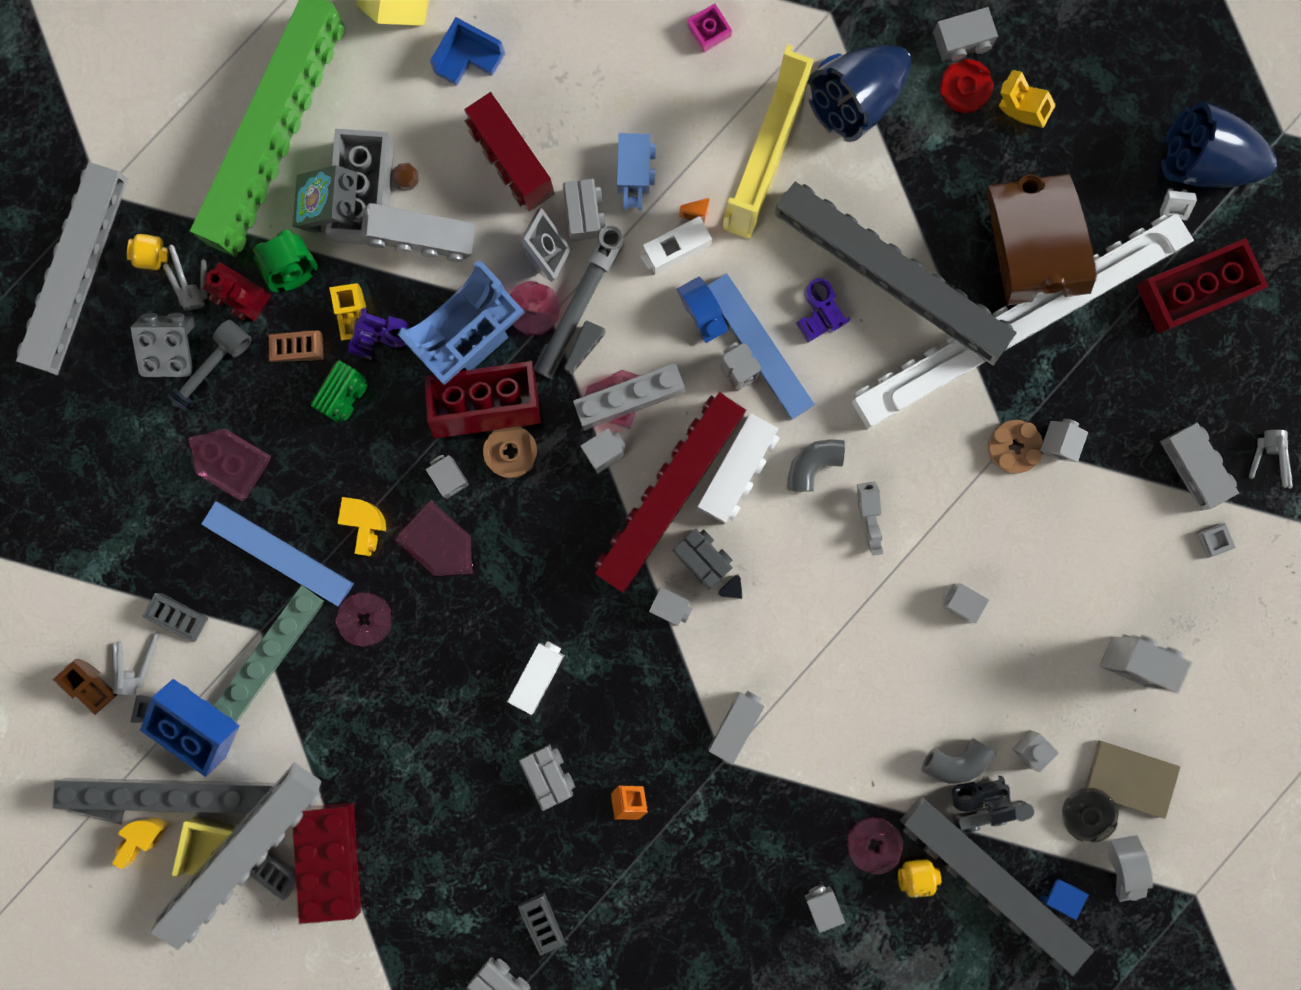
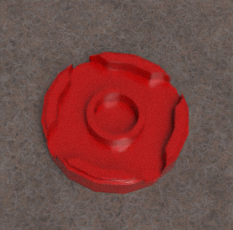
[939,59,993,113]

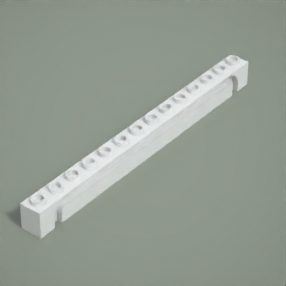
[851,214,1194,430]

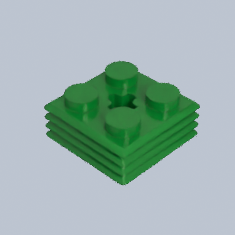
[311,360,367,423]

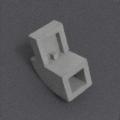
[1109,835,1153,902]

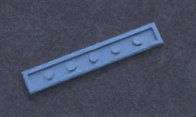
[708,273,815,420]
[202,501,354,606]

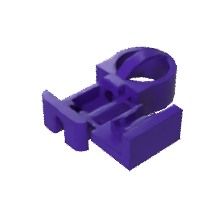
[796,278,850,343]
[348,308,409,360]

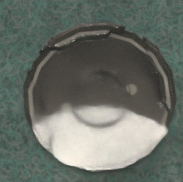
[1062,788,1119,843]

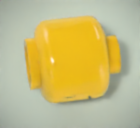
[127,234,169,270]
[898,859,941,898]

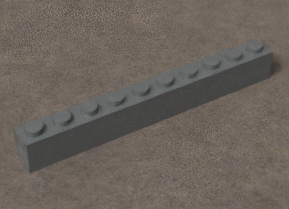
[775,181,1017,365]

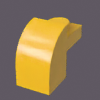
[999,70,1055,128]
[338,497,386,556]

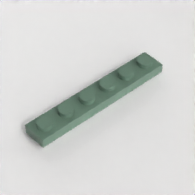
[213,585,326,723]

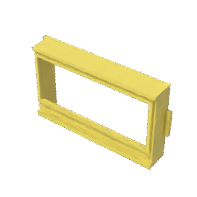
[723,44,814,239]

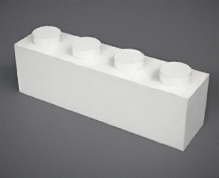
[697,413,780,524]

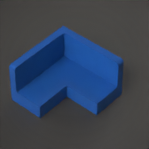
[430,17,505,85]

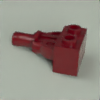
[202,262,271,321]

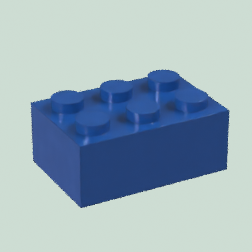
[140,679,240,777]

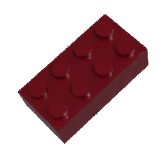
[464,92,555,211]
[1137,238,1269,335]
[425,361,541,439]
[292,802,361,924]

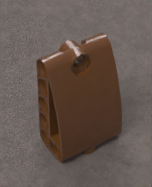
[987,174,1096,305]

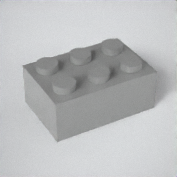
[1099,634,1192,693]

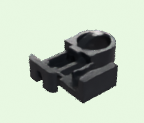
[952,776,1016,826]

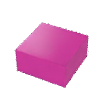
[687,3,732,53]

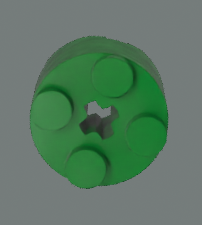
[253,229,317,292]

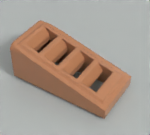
[269,331,323,362]

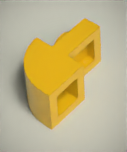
[329,283,366,340]
[112,817,170,869]

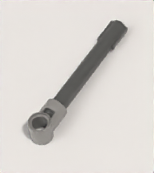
[534,225,624,380]

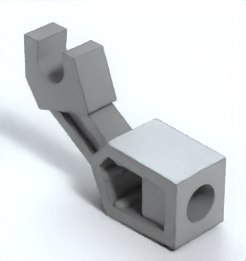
[857,481,883,556]

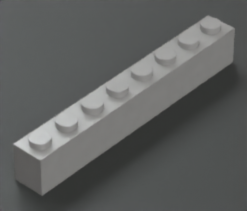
[16,162,128,375]
[150,762,321,950]

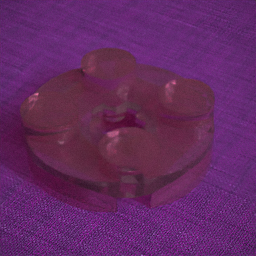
[510,281,560,335]
[335,593,392,647]
[847,817,903,875]

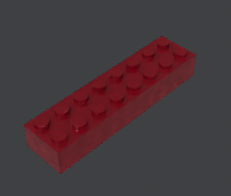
[594,392,746,593]

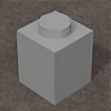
[1040,419,1088,462]
[426,455,469,499]
[942,583,989,623]
[649,587,692,626]
[1012,730,1059,772]
[804,885,845,933]

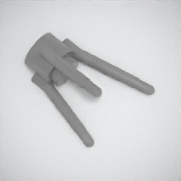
[163,245,208,310]
[1249,430,1293,489]
[112,633,158,695]

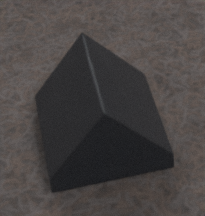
[718,575,743,599]

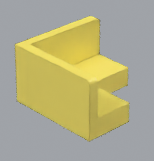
[356,0,428,26]
[172,817,238,877]

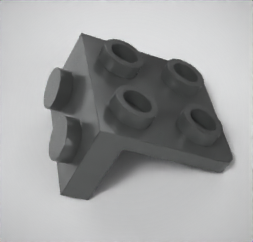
[130,313,195,377]

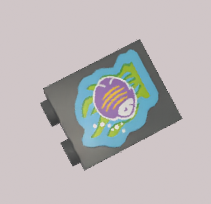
[292,165,358,233]

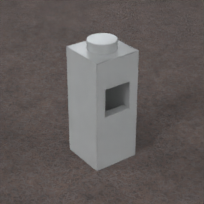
[708,690,764,765]

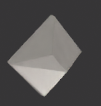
[520,208,571,282]

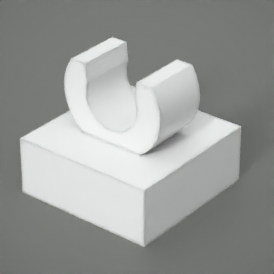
[1160,188,1197,220]

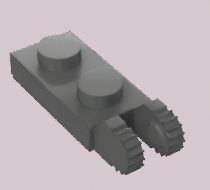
[952,800,1035,833]

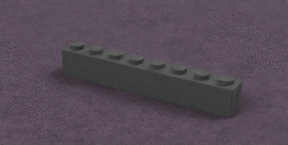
[53,778,275,814]
[900,796,1095,976]

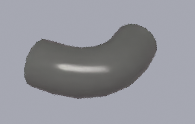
[787,439,845,492]
[921,738,996,784]

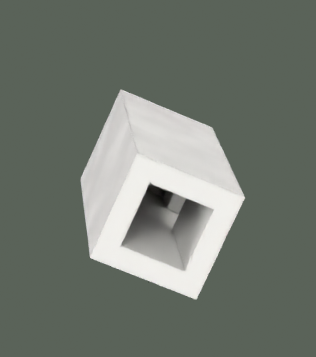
[641,216,712,275]
[508,641,564,715]

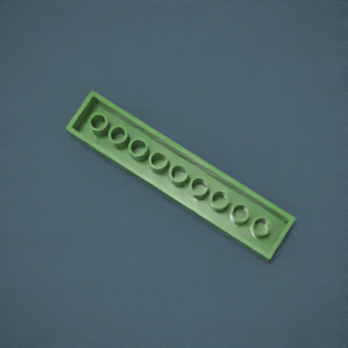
[190,0,345,258]

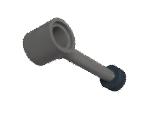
[167,320,252,410]

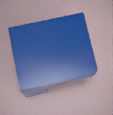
[1040,879,1088,920]

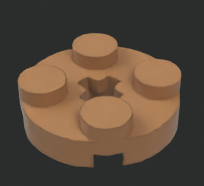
[987,420,1043,474]
[483,426,538,479]

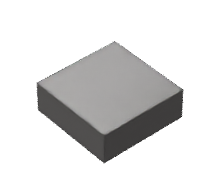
[1197,523,1236,558]

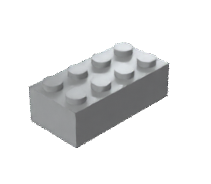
[326,129,394,244]

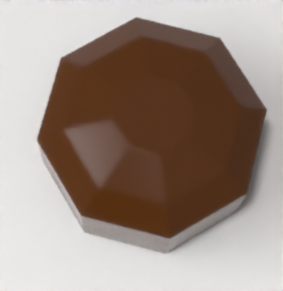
[392,163,419,190]

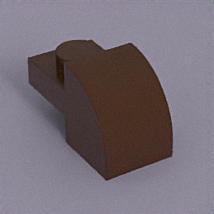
[52,659,118,715]

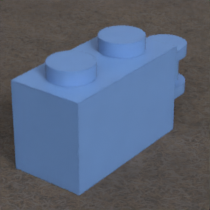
[617,133,656,211]

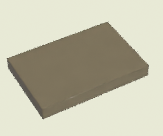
[1084,740,1181,819]

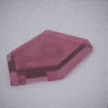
[188,429,271,502]
[395,501,473,576]

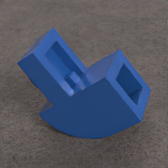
[676,276,729,343]

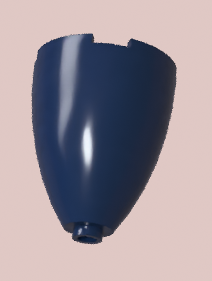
[808,45,911,142]
[1161,101,1277,188]

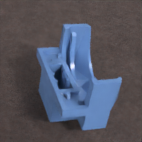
[399,261,525,385]

